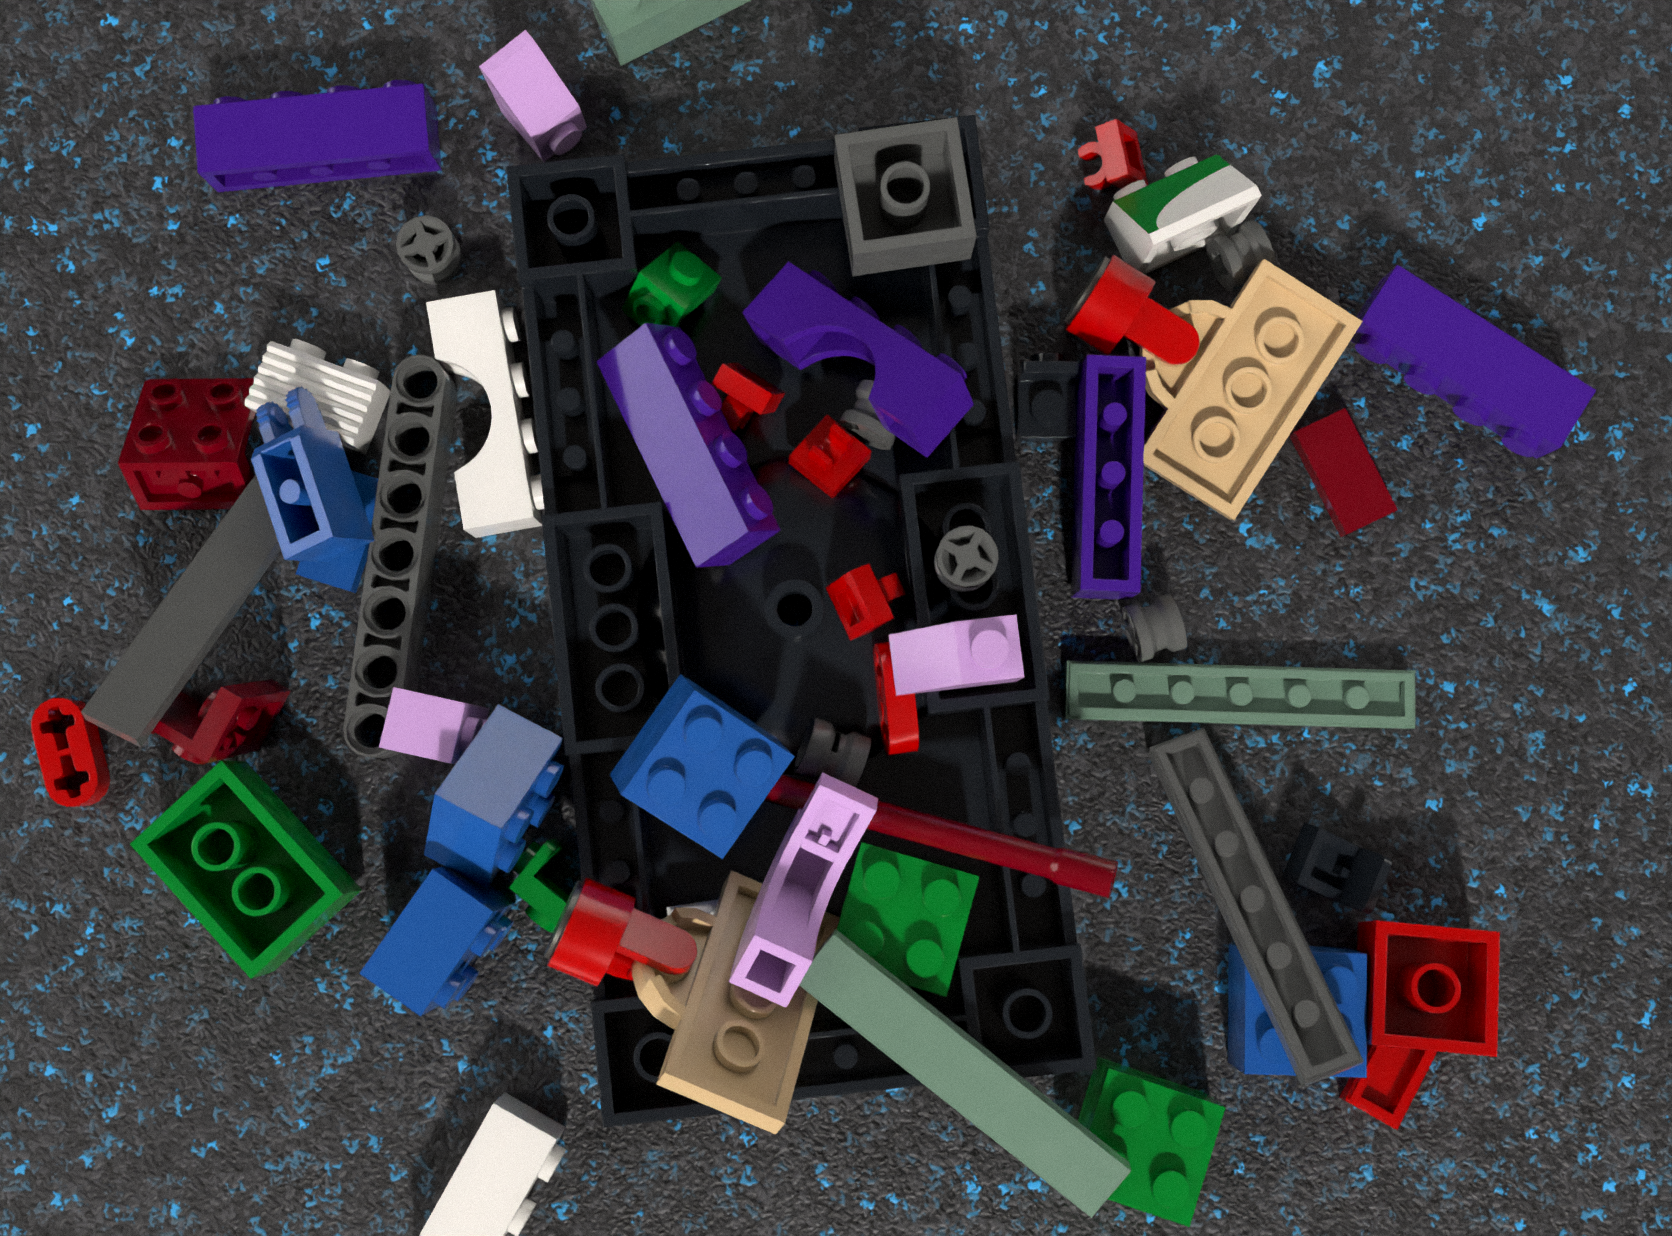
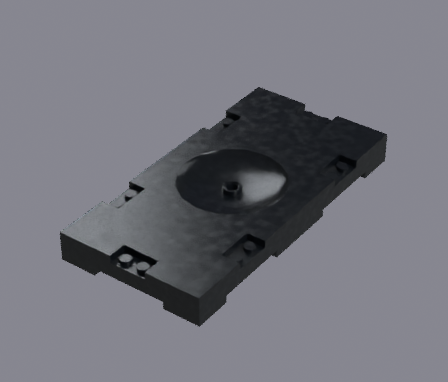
[506,115,1097,1128]

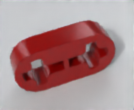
[873,642,919,755]
[31,698,110,807]

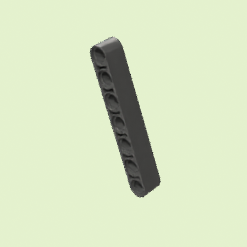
[343,355,457,758]

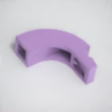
[729,772,878,1008]

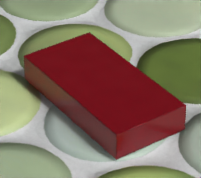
[1289,408,1398,537]

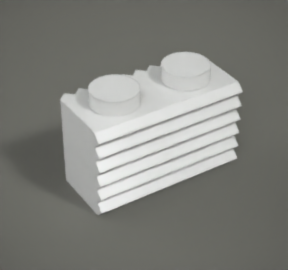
[245,339,391,454]

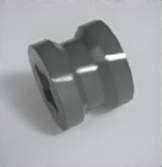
[396,215,463,285]
[1206,220,1276,291]
[839,380,896,450]
[934,526,999,592]
[1122,593,1187,662]

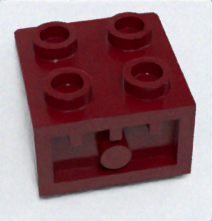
[118,378,255,510]
[151,679,291,764]

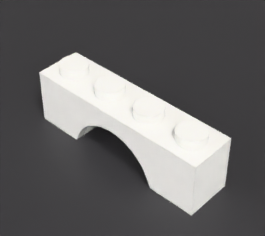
[426,290,544,538]

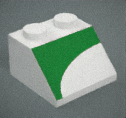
[1104,154,1262,274]

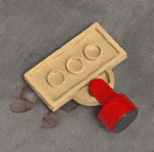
[1064,255,1363,520]
[544,871,840,1134]

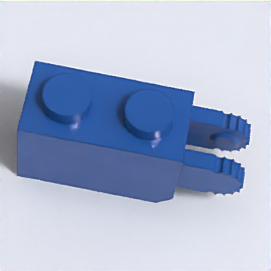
[251,386,375,563]

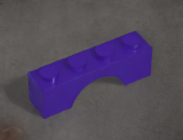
[742,261,974,457]

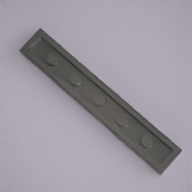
[81,475,281,747]
[1148,728,1364,1087]

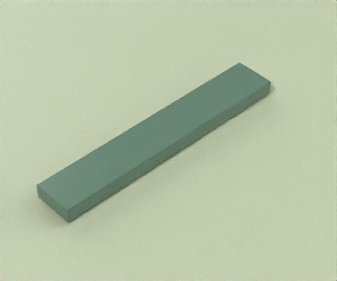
[1063,660,1415,729]
[799,929,1131,1218]

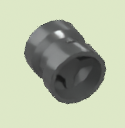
[793,717,871,787]

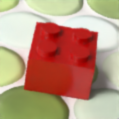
[1357,920,1500,1057]

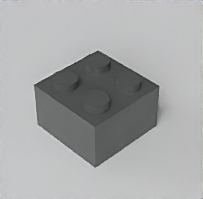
[834,117,977,276]

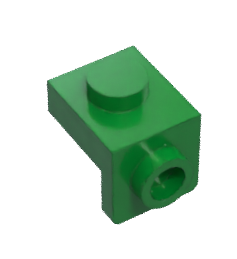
[622,241,722,327]
[509,839,570,933]

